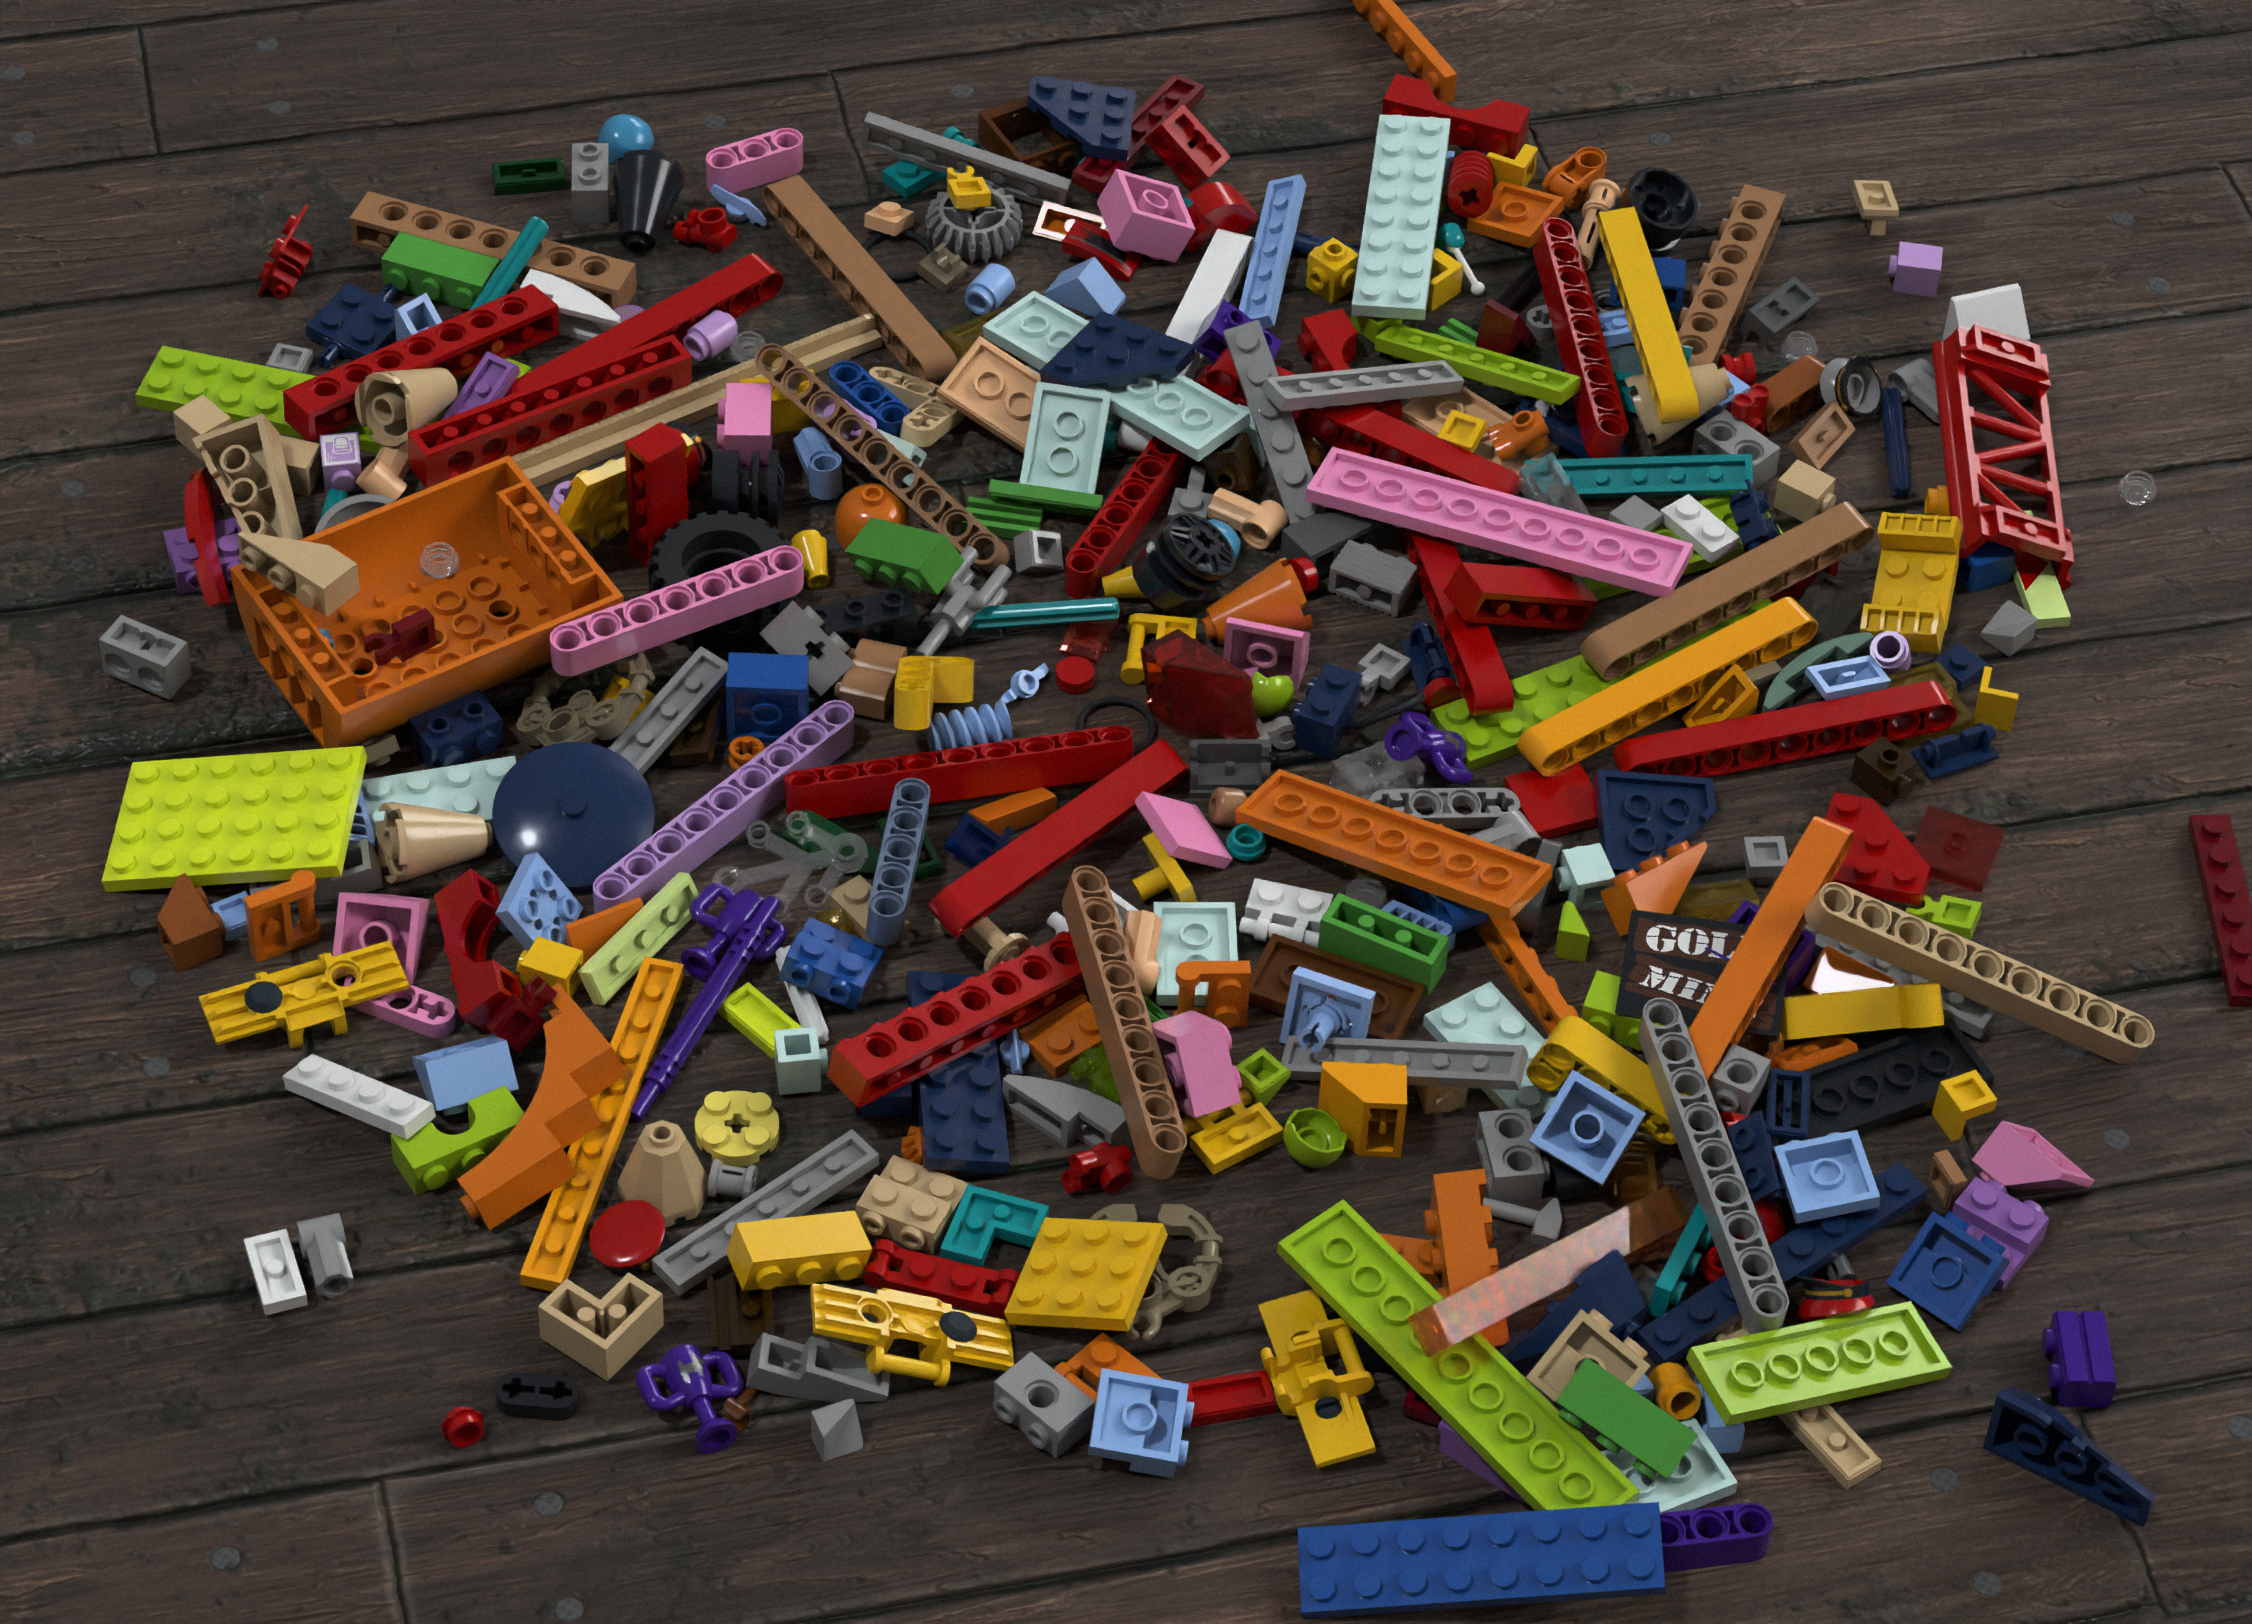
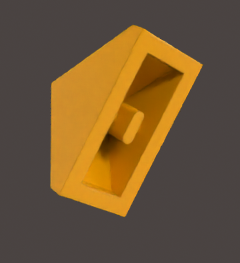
[1681,664,1759,727]

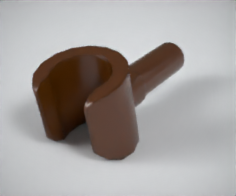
[723,1387,758,1432]

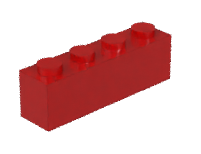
[625,422,689,569]
[1443,562,1599,631]

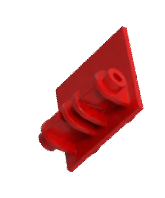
[257,204,313,299]

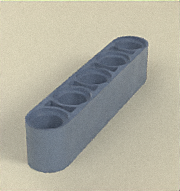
[866,778,930,945]

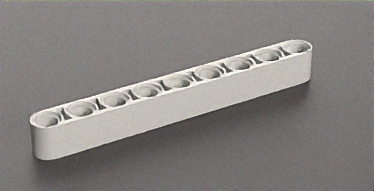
[1117,229,1254,453]

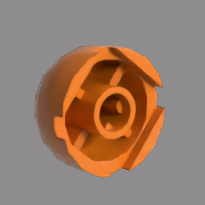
[834,483,911,550]

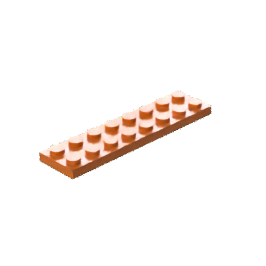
[1235,769,1553,922]

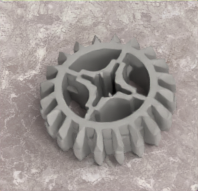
[925,183,1023,264]

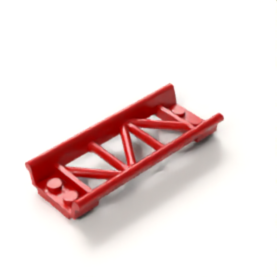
[1931,324,2074,590]

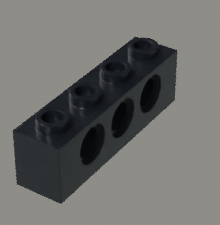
[757,587,918,655]

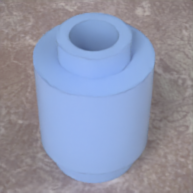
[965,263,1015,315]

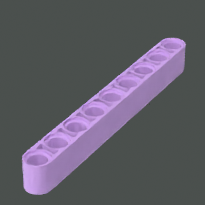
[593,700,854,914]

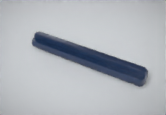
[1881,387,1912,499]

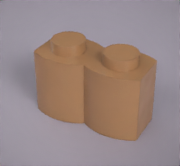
[834,638,907,720]

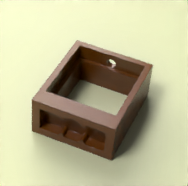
[978,95,1082,175]

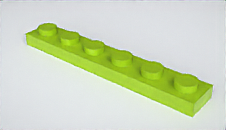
[1375,323,1581,405]

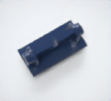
[1729,478,1781,553]
[1400,620,1456,692]
[1911,722,1999,780]
[1727,1111,1786,1204]

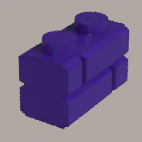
[2042,1311,2117,1408]

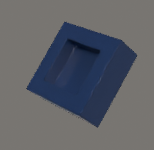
[1931,643,1988,692]

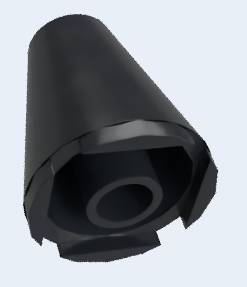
[613,149,685,254]

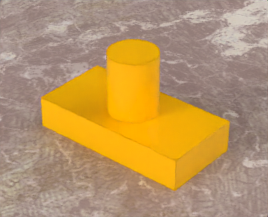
[1131,832,1198,902]

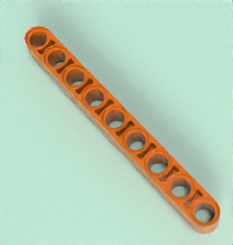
[1671,816,1854,1096]

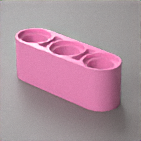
[706,128,803,194]

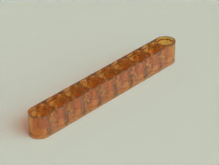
[1407,1183,1690,1358]

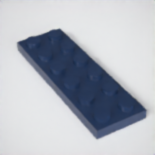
[905,970,1010,1174]

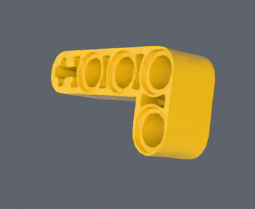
[894,656,974,730]
[1776,982,1944,1040]
[1526,1015,1690,1145]

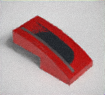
[1062,219,1142,283]

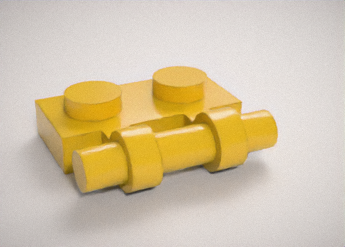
[1181,1088,1284,1175]

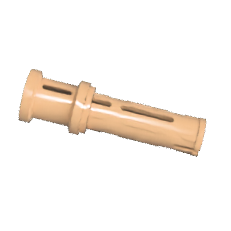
[1577,178,1621,271]

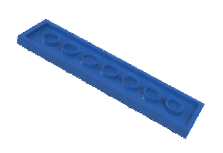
[1297,1502,1666,1619]

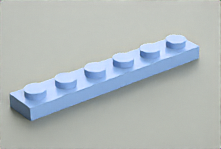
[1239,174,1307,329]

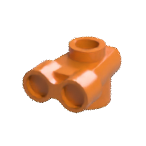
[1486,409,1550,462]

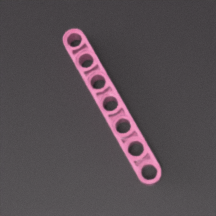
[549,545,804,677]

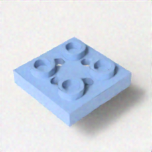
[495,852,583,951]
[1279,966,1376,1053]

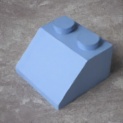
[412,1035,519,1116]
[1529,1070,1646,1186]

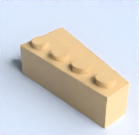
[191,413,303,540]

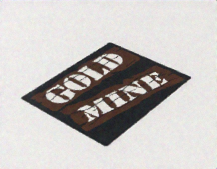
[1615,910,1790,1037]

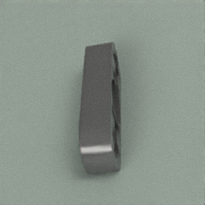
[1515,838,1564,935]

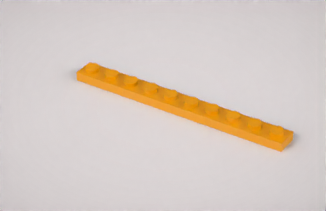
[520,956,685,1292]

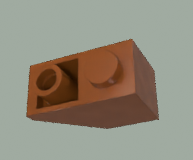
[157,873,226,972]

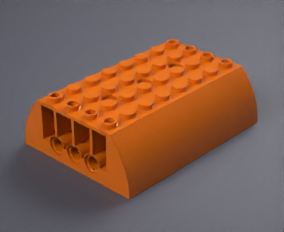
[230,455,624,749]

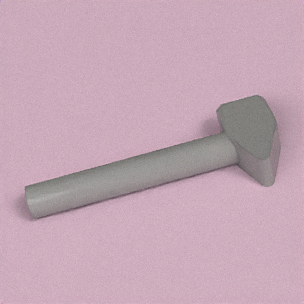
[1483,1197,1562,1249]

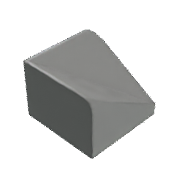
[1013,529,1064,573]
[1980,600,2038,657]
[811,1398,863,1462]

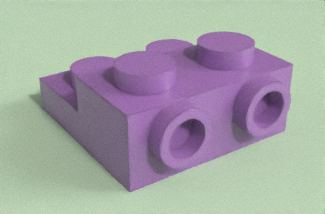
[163,517,242,595]
[1952,1177,2049,1292]

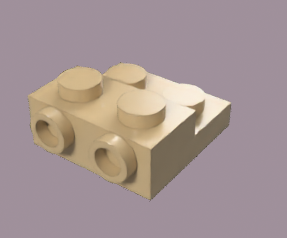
[856,1155,970,1255]
[1525,1308,1651,1435]

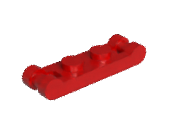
[862,1239,1021,1318]

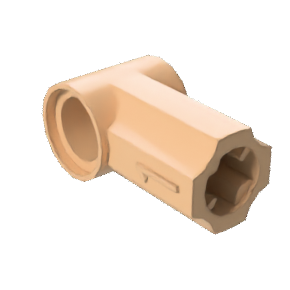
[356,442,410,500]
[1207,488,1289,550]
[1123,910,1162,997]

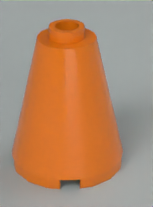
[1201,557,1313,645]

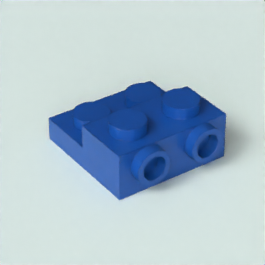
[779,917,884,1011]
[1886,1211,2011,1331]

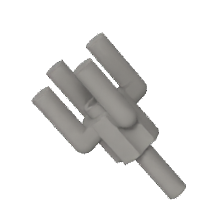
[915,546,1012,656]

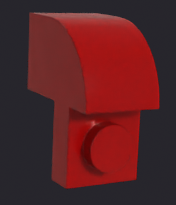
[1185,182,1259,254]

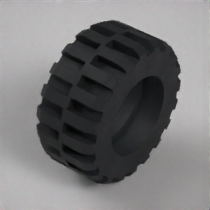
[648,510,797,654]

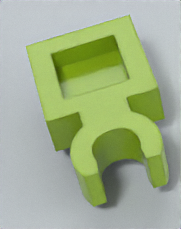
[1906,895,1982,940]

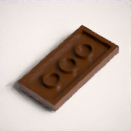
[1249,933,1426,1040]

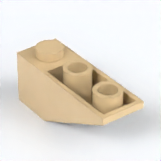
[237,531,360,617]

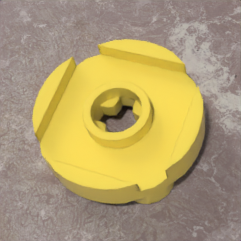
[695,1091,780,1167]

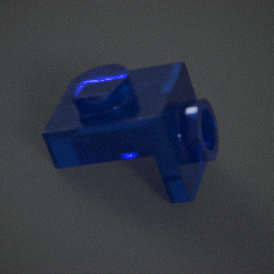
[943,813,1014,868]

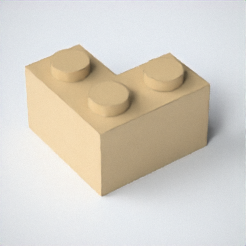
[538,1272,664,1381]

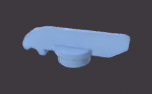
[710,184,767,227]
[998,663,1049,703]
[999,1029,1030,1074]

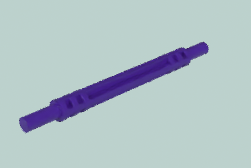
[630,895,781,1123]

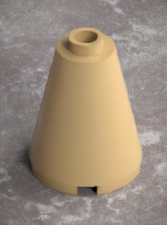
[1624,363,1732,448]
[355,368,458,446]
[375,802,493,884]

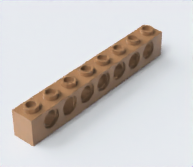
[1676,184,1786,367]
[349,191,637,310]

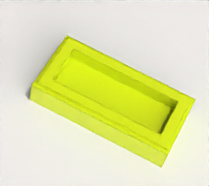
[718,982,803,1059]

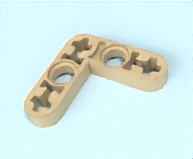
[869,366,965,447]

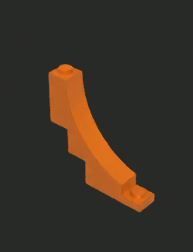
[457,982,626,1230]

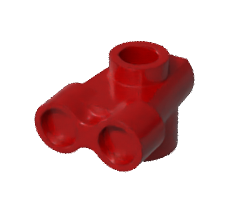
[673,207,737,252]
[1724,384,1770,434]
[1062,1142,1134,1194]

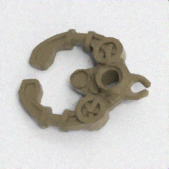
[516,651,655,747]
[1088,1204,1223,1341]

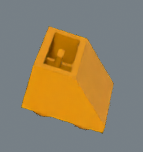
[1317,1061,1407,1158]

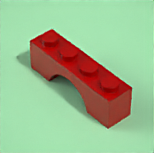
[1382,74,1530,160]
[1297,308,1402,421]
[434,869,524,1034]

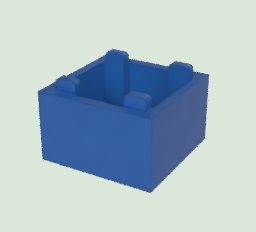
[726,652,809,743]

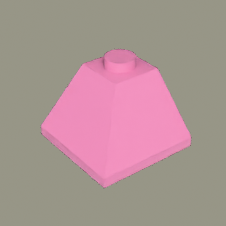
[1222,617,1310,692]
[332,892,430,984]
[1972,1120,2094,1190]

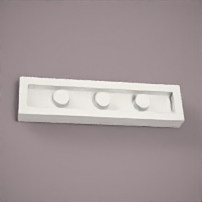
[283,1054,436,1140]

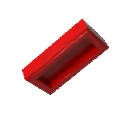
[1186,1370,1277,1427]

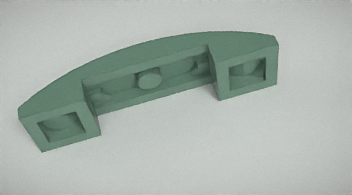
[1762,632,1874,713]

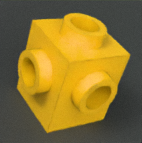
[1306,237,1359,304]

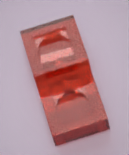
[1060,595,1124,664]

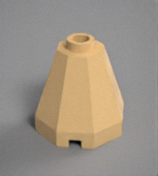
[617,1120,709,1228]

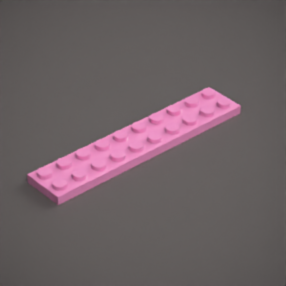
[1305,447,1693,597]

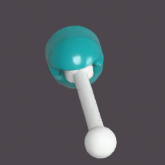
[1435,223,1485,296]

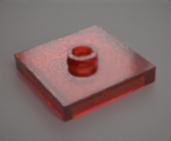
[1913,805,2006,893]

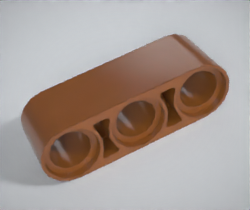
[1761,354,1827,433]

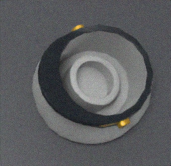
[1820,355,1883,423]

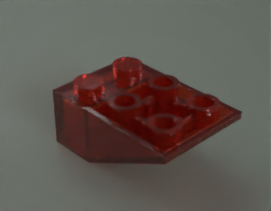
[1140,629,1258,739]

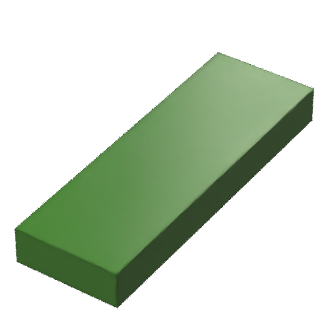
[988,479,1105,518]

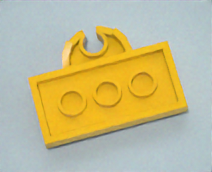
[558,433,694,549]

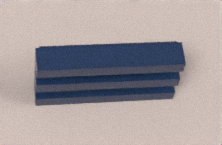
[1765,1068,1810,1144]

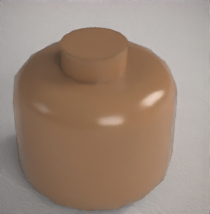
[1208,787,1247,828]

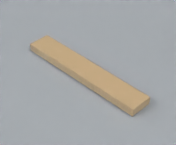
[1708,1319,1882,1490]

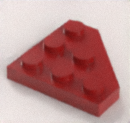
[1824,792,1931,906]

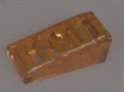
[1611,1132,1657,1209]

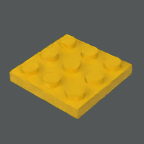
[1004,1217,1168,1331]

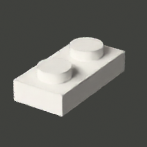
[1660,494,1740,563]
[244,1229,308,1316]

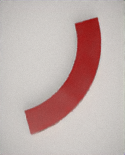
[184,466,232,608]

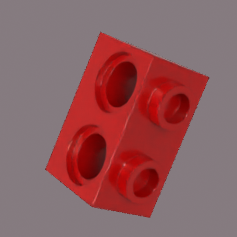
[1144,104,1231,192]

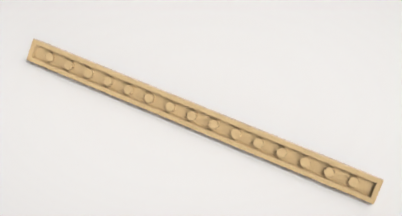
[511,313,882,488]

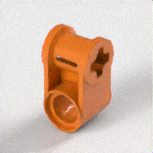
[1542,147,1607,210]

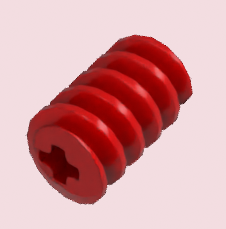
[1447,150,1493,218]

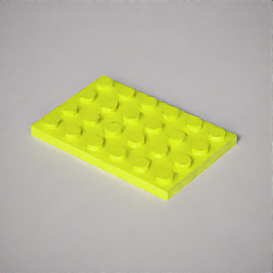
[101,746,367,892]

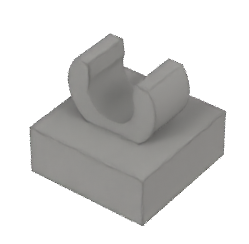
[1742,836,1788,885]

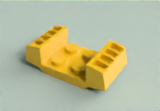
[1860,512,1963,654]

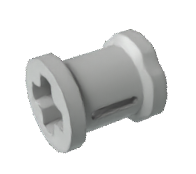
[708,1159,758,1200]

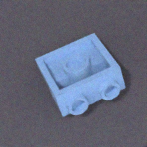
[1774,1130,1880,1224]
[1088,1368,1194,1478]

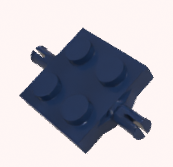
[306,282,399,369]

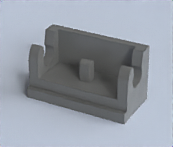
[1737,276,1821,350]
[1188,739,1270,798]

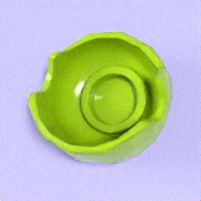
[1231,672,1295,718]
[1283,1107,1348,1168]

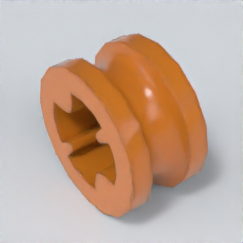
[728,736,765,771]

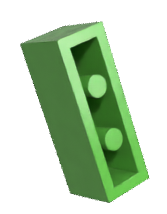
[381,232,500,310]
[844,517,965,595]
[1318,893,1449,997]
[1555,1357,1698,1481]

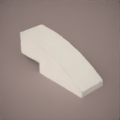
[520,269,621,341]

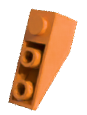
[1600,840,1708,936]

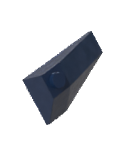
[1498,1248,1647,1377]
[1983,1387,2155,1528]

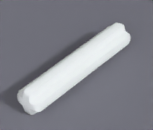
[775,945,829,1045]

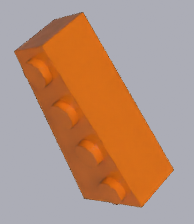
[1423,1168,1509,1351]

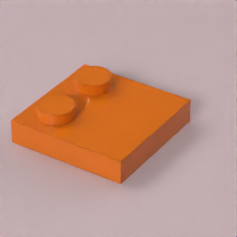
[1467,181,1565,248]

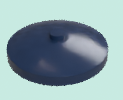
[492,742,655,894]

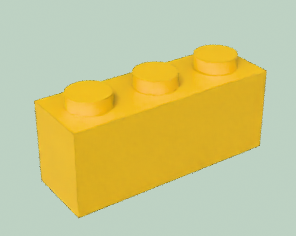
[726,1210,872,1291]

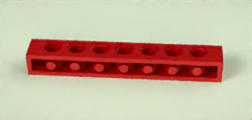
[283,284,559,442]
[408,334,692,488]
[826,931,1088,1108]

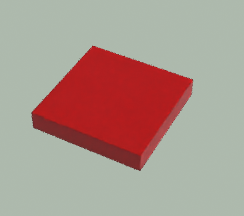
[1504,762,1598,840]

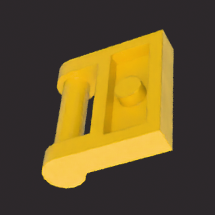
[1120,613,1198,685]

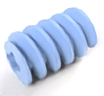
[926,701,1012,751]

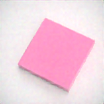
[1134,791,1233,869]

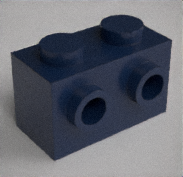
[1291,663,1363,759]
[408,690,504,769]

